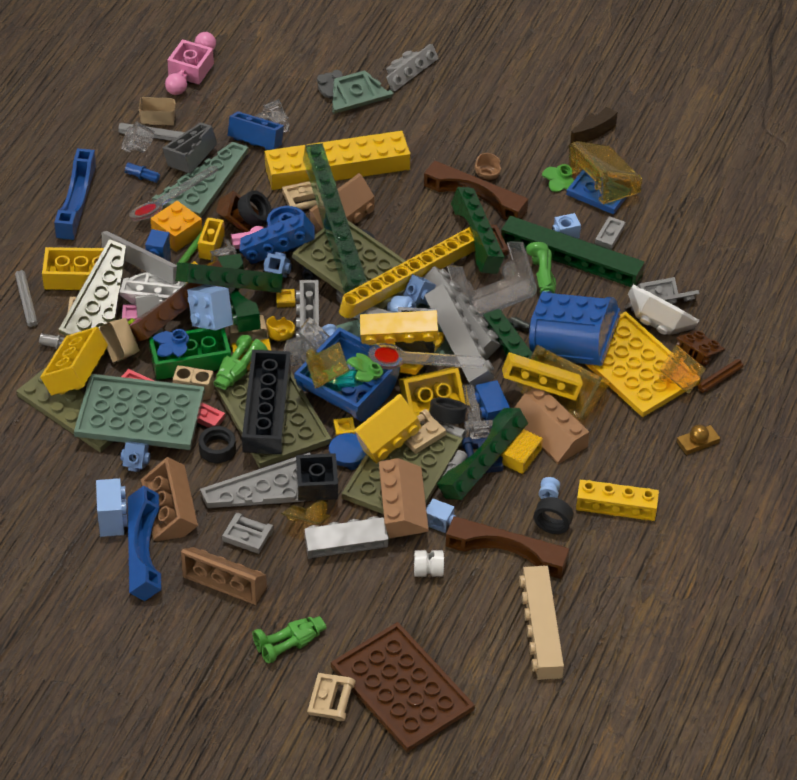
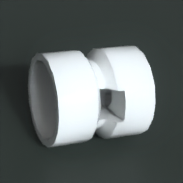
[414,550,444,577]

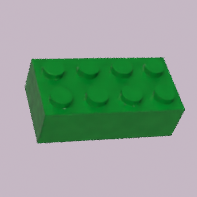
[149,328,231,380]

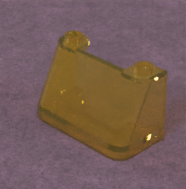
[569,141,642,204]
[516,345,610,422]

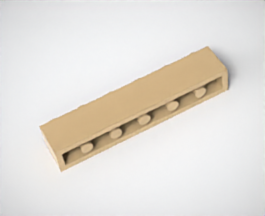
[519,566,564,680]

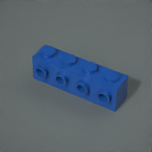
[240,213,315,264]

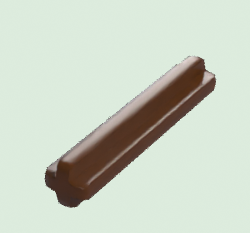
[697,359,744,393]

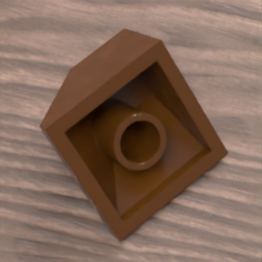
[216,190,259,233]

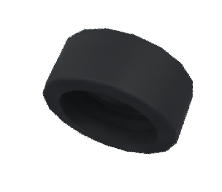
[238,190,272,226]
[429,397,467,424]
[199,426,236,464]
[533,497,574,534]

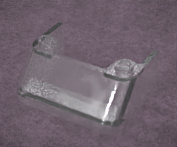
[447,241,537,317]

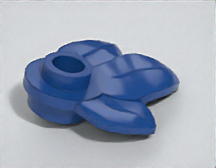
[153,329,189,357]

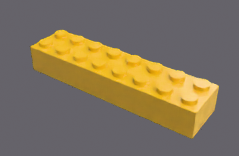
[265,131,410,190]

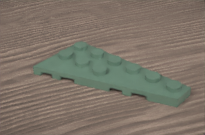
[152,142,248,218]

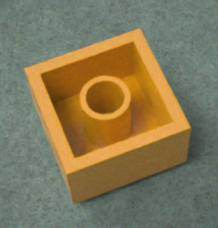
[150,201,202,252]

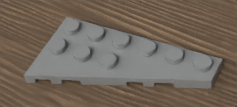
[200,453,317,508]

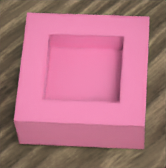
[122,304,137,321]

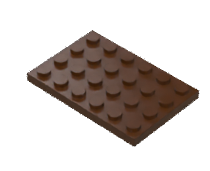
[331,622,475,752]

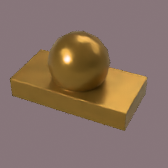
[676,425,720,455]

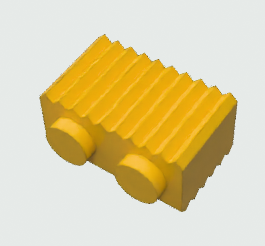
[198,218,225,260]
[501,429,543,474]

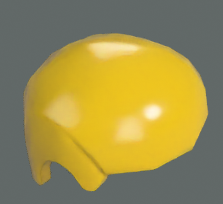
[266,316,295,341]

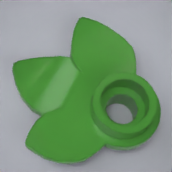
[542,164,574,192]
[346,353,383,382]

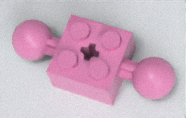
[165,32,216,95]

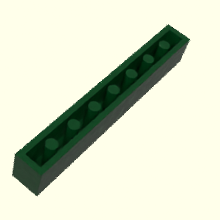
[501,216,645,287]

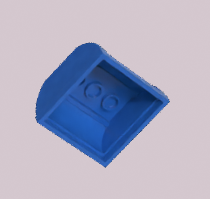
[529,291,621,366]
[294,327,402,422]

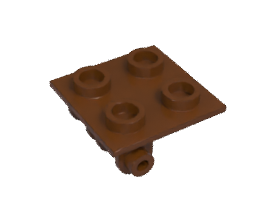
[676,330,725,365]

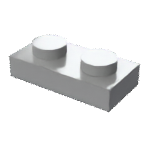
[595,216,626,250]

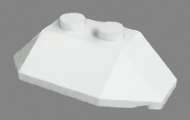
[119,272,186,304]
[628,284,699,335]

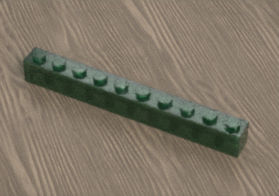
[303,143,367,294]

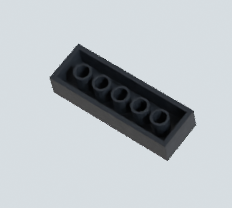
[242,350,291,454]

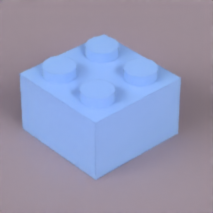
[187,284,233,330]
[96,478,128,537]

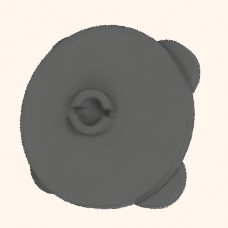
[317,70,342,99]

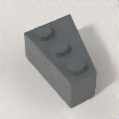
[162,122,217,174]

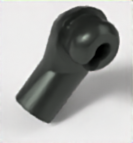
[507,317,530,332]

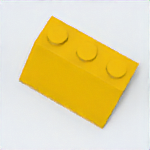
[398,367,466,416]
[354,394,422,464]

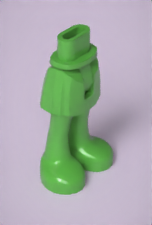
[526,242,556,294]
[213,335,268,390]
[252,616,327,664]

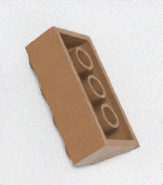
[309,173,375,234]
[514,388,589,464]
[141,457,198,542]
[379,458,429,539]
[181,547,267,605]

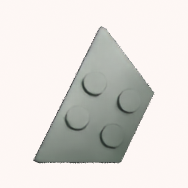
[332,70,393,114]

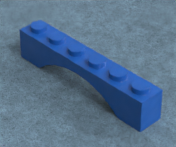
[54,148,96,240]
[128,486,161,601]

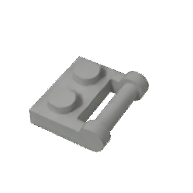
[222,513,274,554]

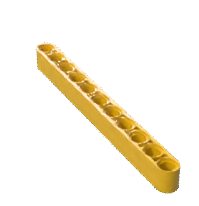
[339,227,475,318]

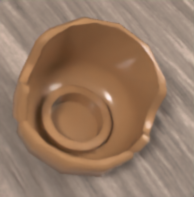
[474,153,501,180]

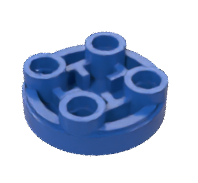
[329,433,366,470]

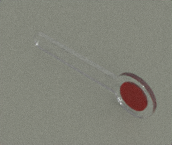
[129,166,218,221]
[368,343,485,370]

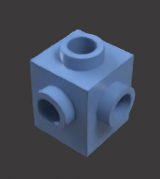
[264,252,292,278]
[403,275,436,306]
[121,441,150,472]

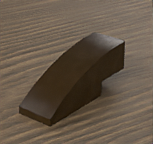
[570,107,618,146]

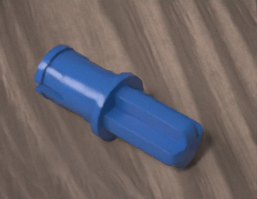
[125,162,160,182]

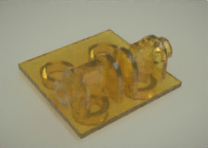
[306,342,350,389]
[659,345,705,394]
[281,500,331,525]

